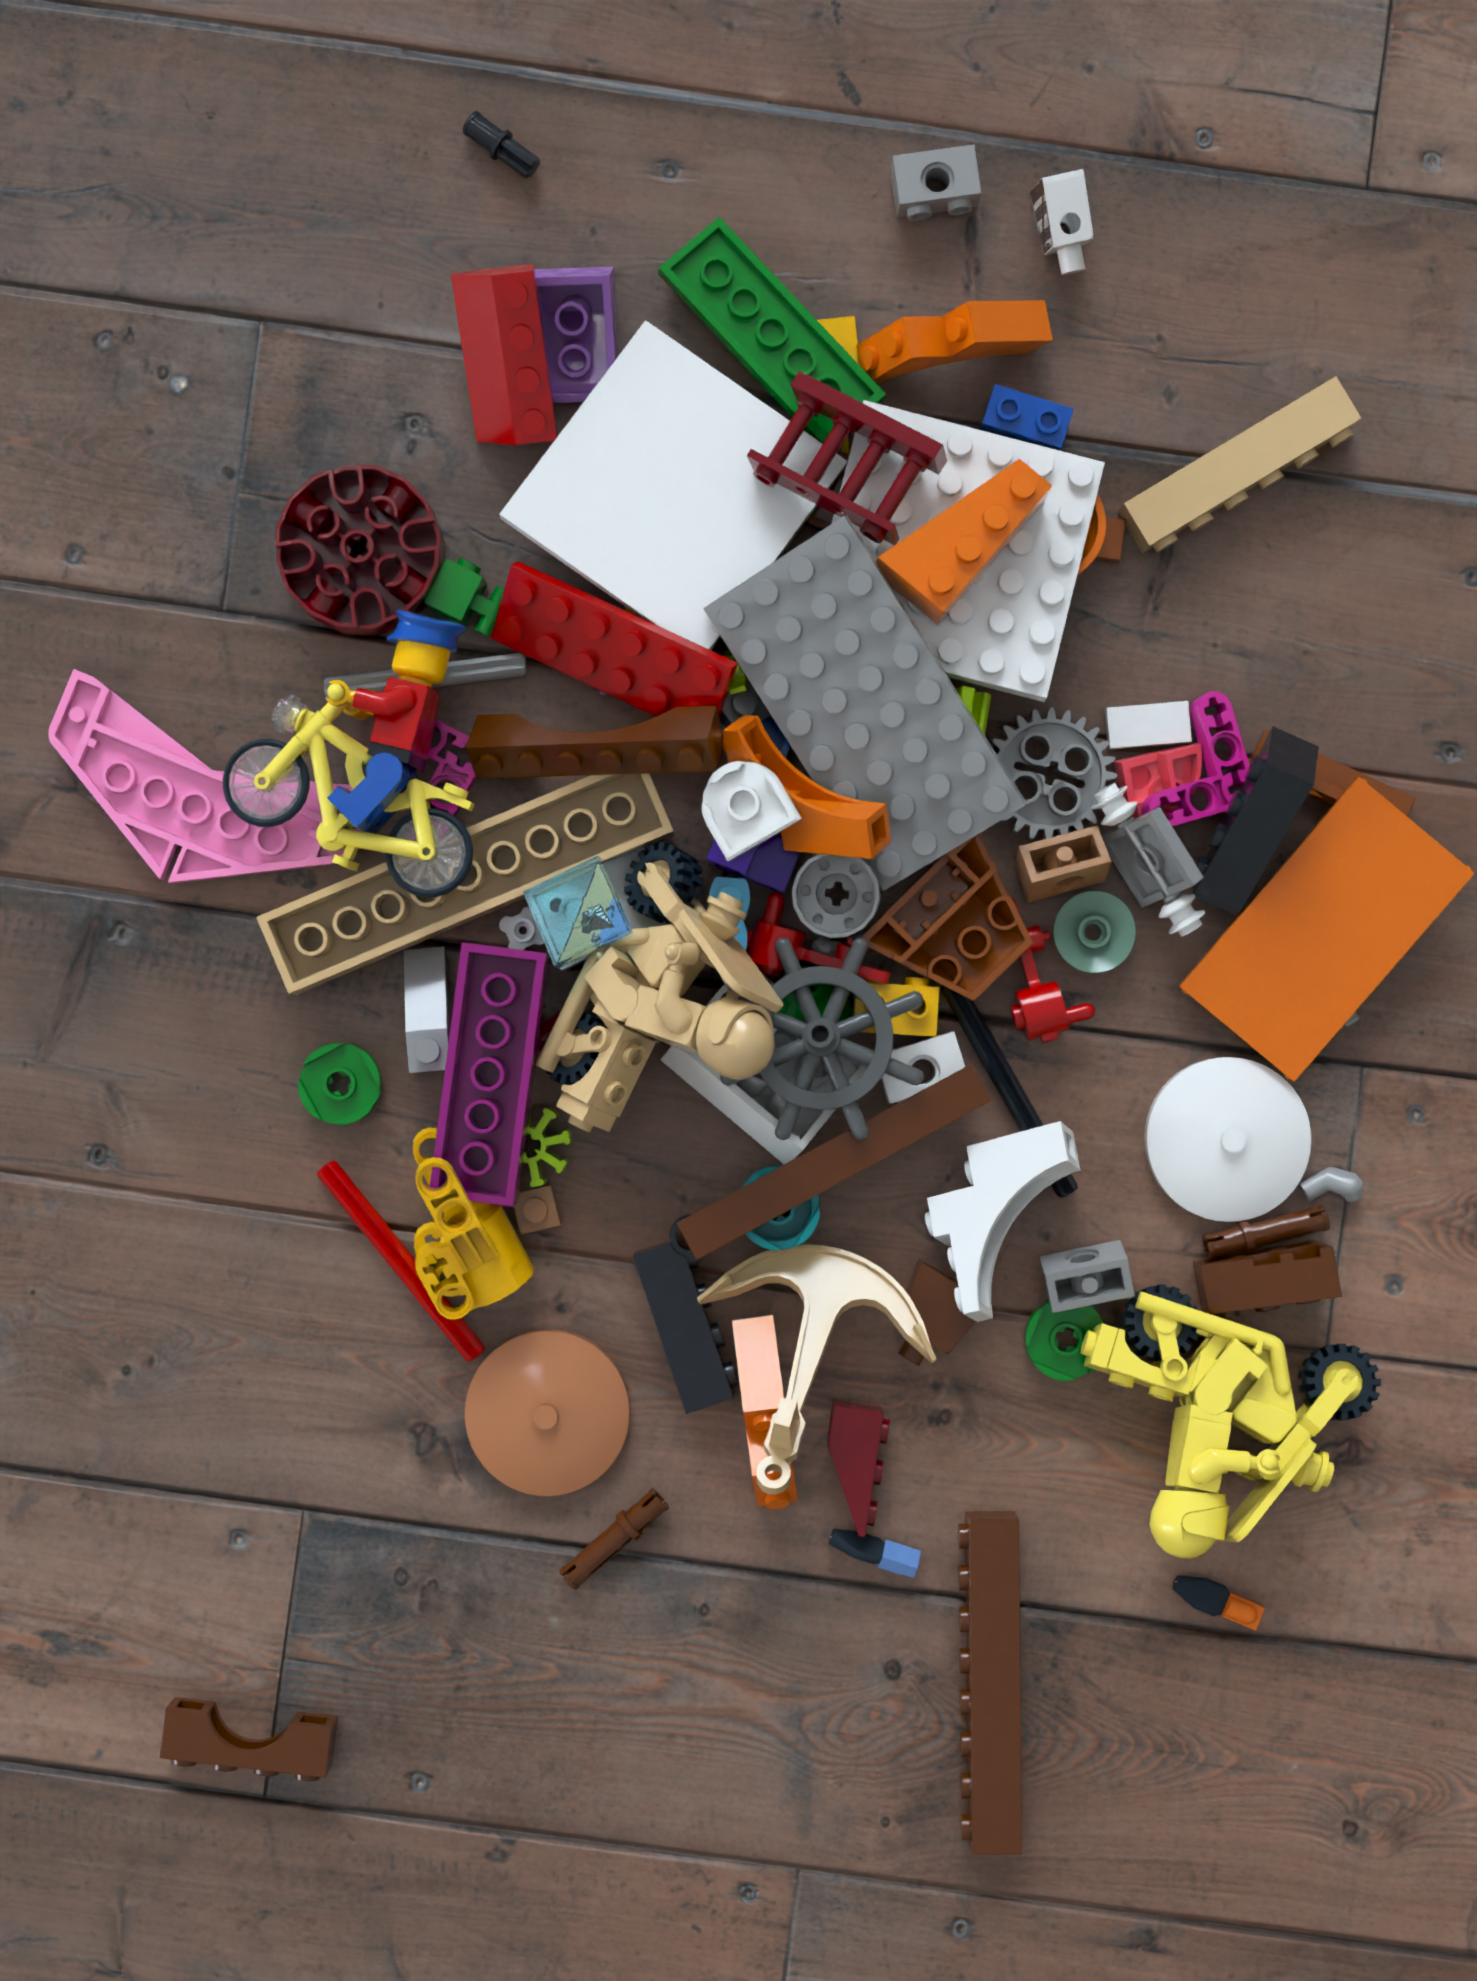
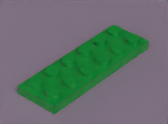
[658,217,886,444]

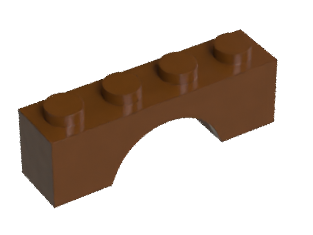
[160,1697,338,1781]

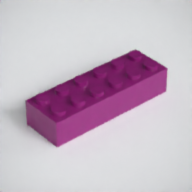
[430,942,550,1207]

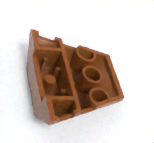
[861,833,1033,1001]

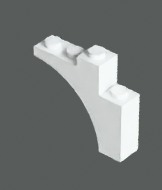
[925,1121,1081,1322]

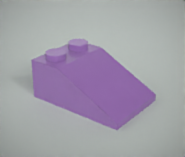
[535,266,618,403]

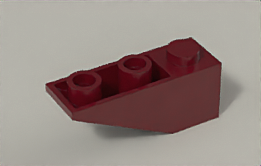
[827,1399,890,1537]

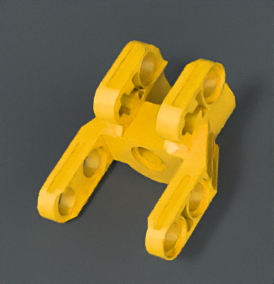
[413,1127,535,1320]

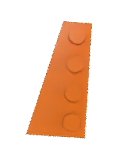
[876,459,1052,625]

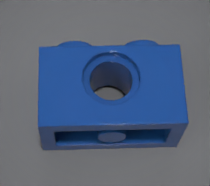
[979,384,1074,451]

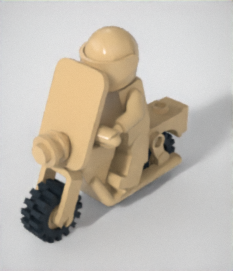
[535,842,783,1132]

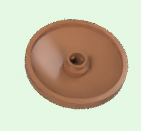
[465,1329,630,1496]

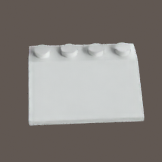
[661,974,868,1164]

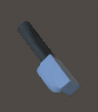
[829,1529,921,1578]

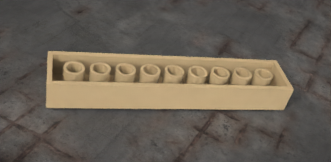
[256,773,675,995]

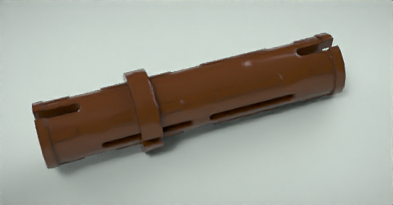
[1202,1205,1330,1260]
[559,1488,669,1590]

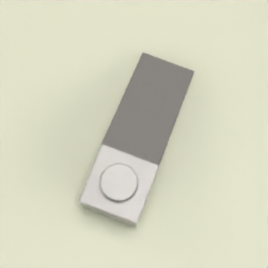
[404,946,452,1073]

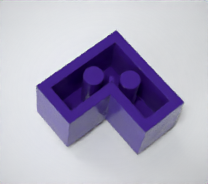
[707,833,800,894]

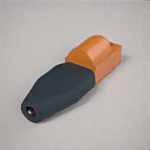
[1172,1575,1265,1631]

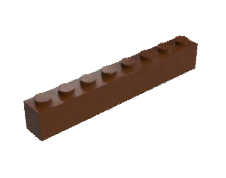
[958,1511,1022,1855]

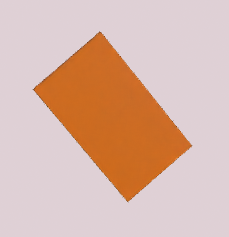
[1179,776,1475,1082]

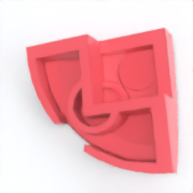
[1114,743,1202,819]

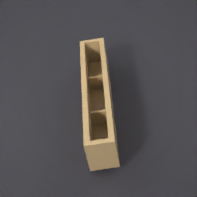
[1118,376,1362,554]

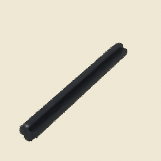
[941,985,1078,1198]

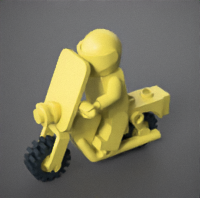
[1081,1284,1381,1559]

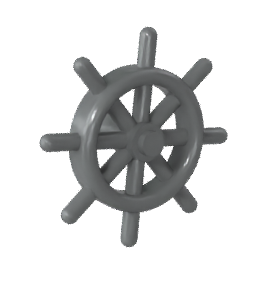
[720,937,924,1140]

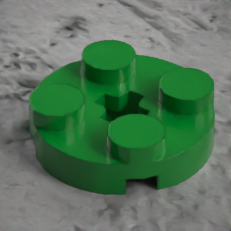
[298,1043,382,1125]
[1024,1300,1104,1381]

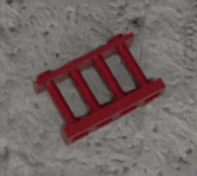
[747,371,947,545]

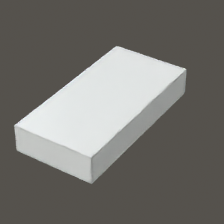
[1104,701,1192,750]

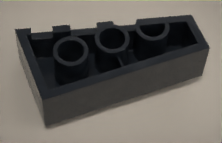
[1193,726,1319,916]

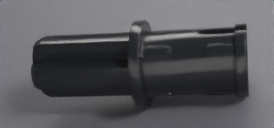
[462,111,540,178]

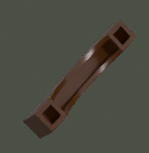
[466,706,724,779]

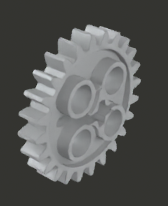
[991,707,1117,840]

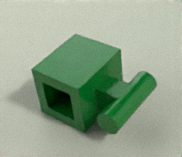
[424,558,504,637]

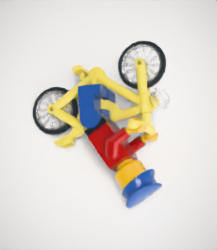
[223,610,475,897]

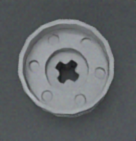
[792,854,881,938]

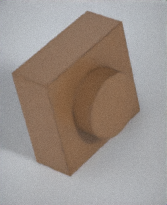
[514,1184,562,1235]

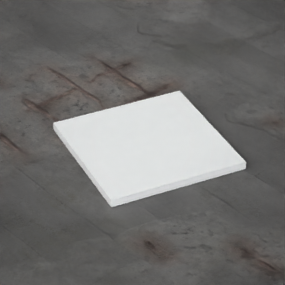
[499,320,848,650]

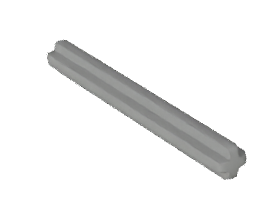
[324,653,527,698]

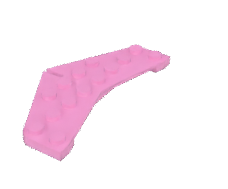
[48,669,365,884]

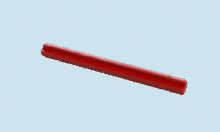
[317,1160,485,1362]

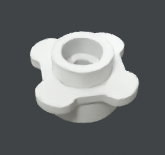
[499,907,547,950]

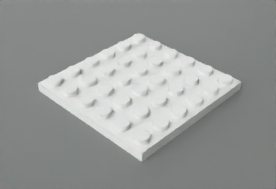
[831,400,1105,702]

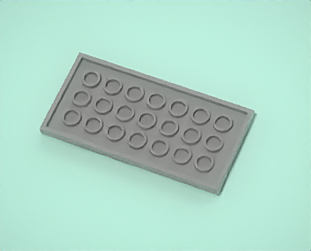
[703,515,1027,891]

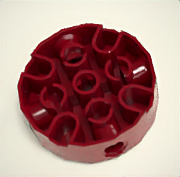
[275,464,445,636]

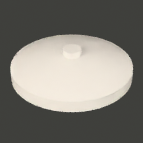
[1144,1057,1311,1222]

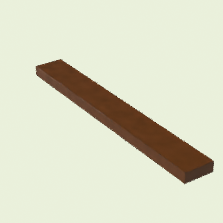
[676,1064,991,1260]

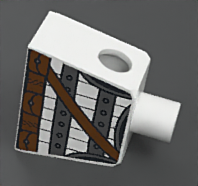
[1030,169,1093,275]

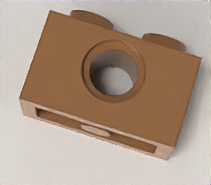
[1014,825,1111,903]

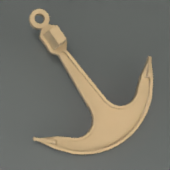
[697,1244,937,1495]

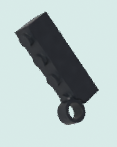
[633,1213,739,1414]

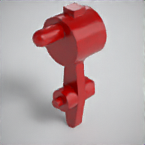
[747,892,890,988]
[1010,898,1095,1044]

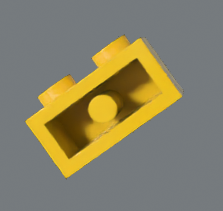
[852,977,939,1037]

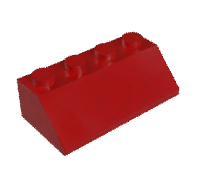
[451,263,558,445]

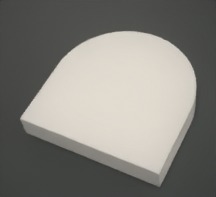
[701,761,802,862]

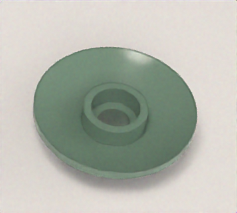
[1053,891,1136,973]

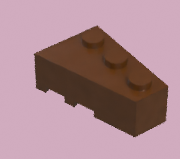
[1193,1240,1342,1319]

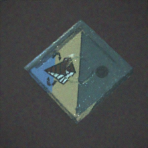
[523,855,633,968]

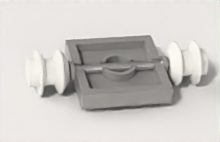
[1091,783,1205,937]

